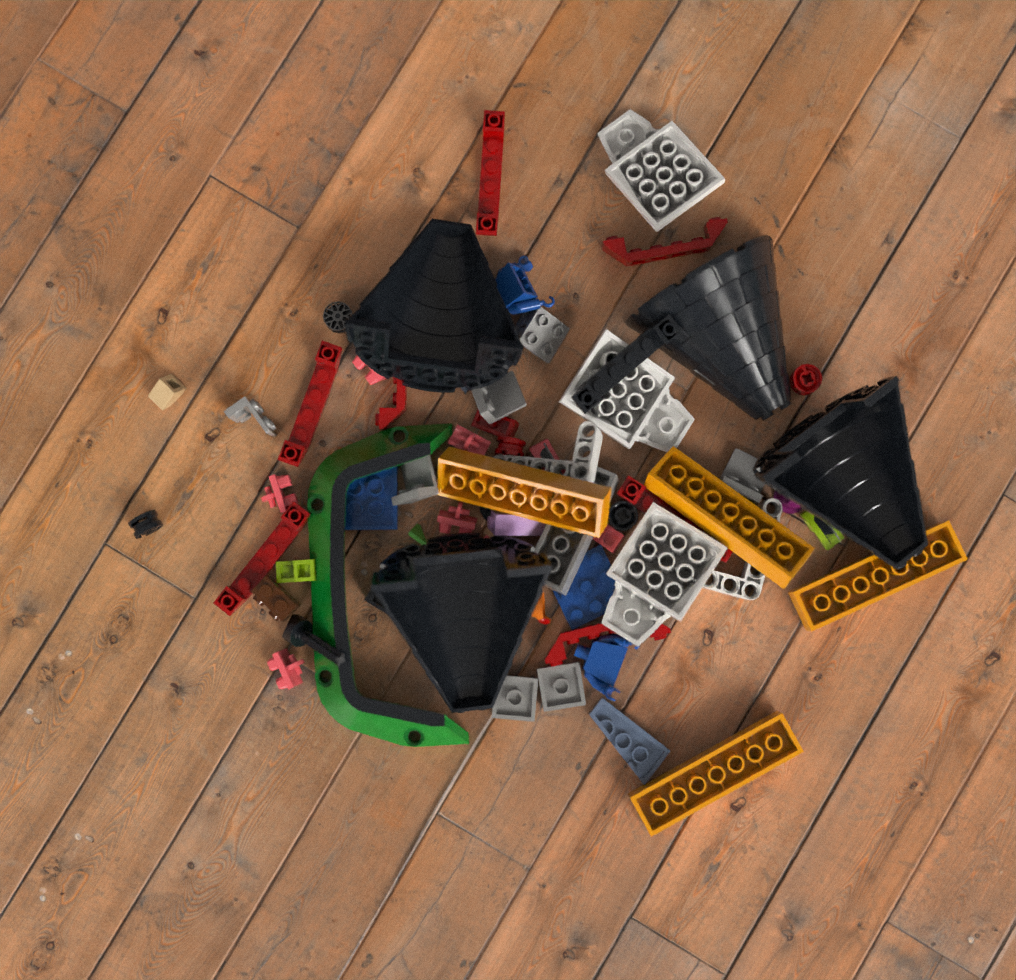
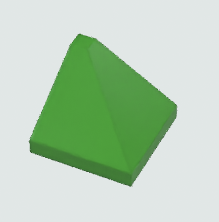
[408,523,427,545]

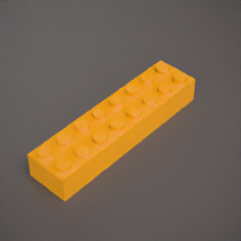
[644,446,815,589]
[437,447,612,538]
[788,520,968,632]
[627,711,804,837]

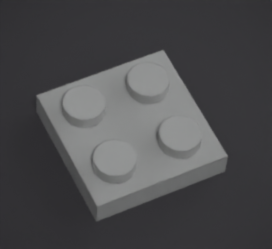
[537,662,586,712]
[492,675,538,722]

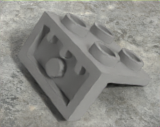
[515,307,569,363]
[471,371,527,424]
[224,396,277,438]
[720,448,765,504]
[391,455,439,506]

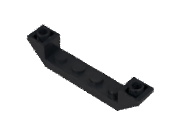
[571,314,682,414]

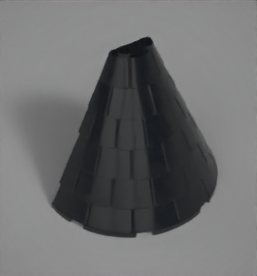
[345,219,524,393]
[625,235,792,421]
[752,376,928,570]
[371,533,552,713]

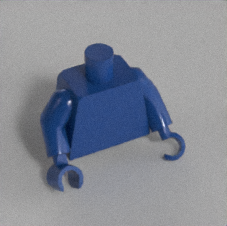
[495,256,555,315]
[574,634,640,701]

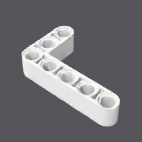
[493,421,603,483]
[703,498,782,600]

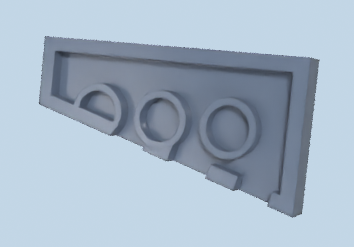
[589,697,670,785]

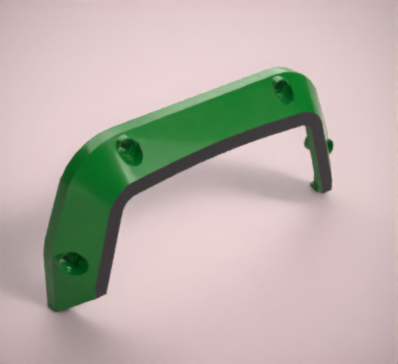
[307,423,470,747]

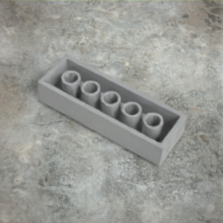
[535,466,620,596]

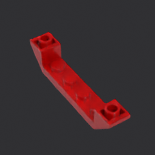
[476,110,505,236]
[602,217,728,267]
[277,340,342,467]
[375,377,407,431]
[617,475,733,563]
[213,501,311,616]
[544,623,671,667]

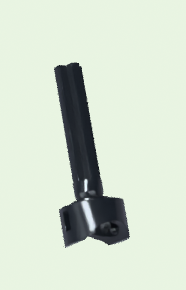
[282,614,346,666]

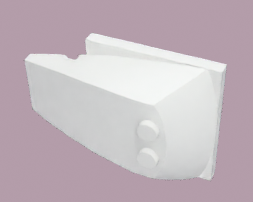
[597,109,725,232]
[559,329,695,452]
[601,502,728,647]

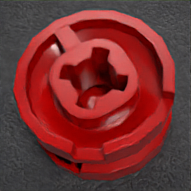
[789,364,822,396]
[494,436,526,456]

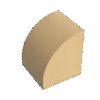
[148,374,186,410]

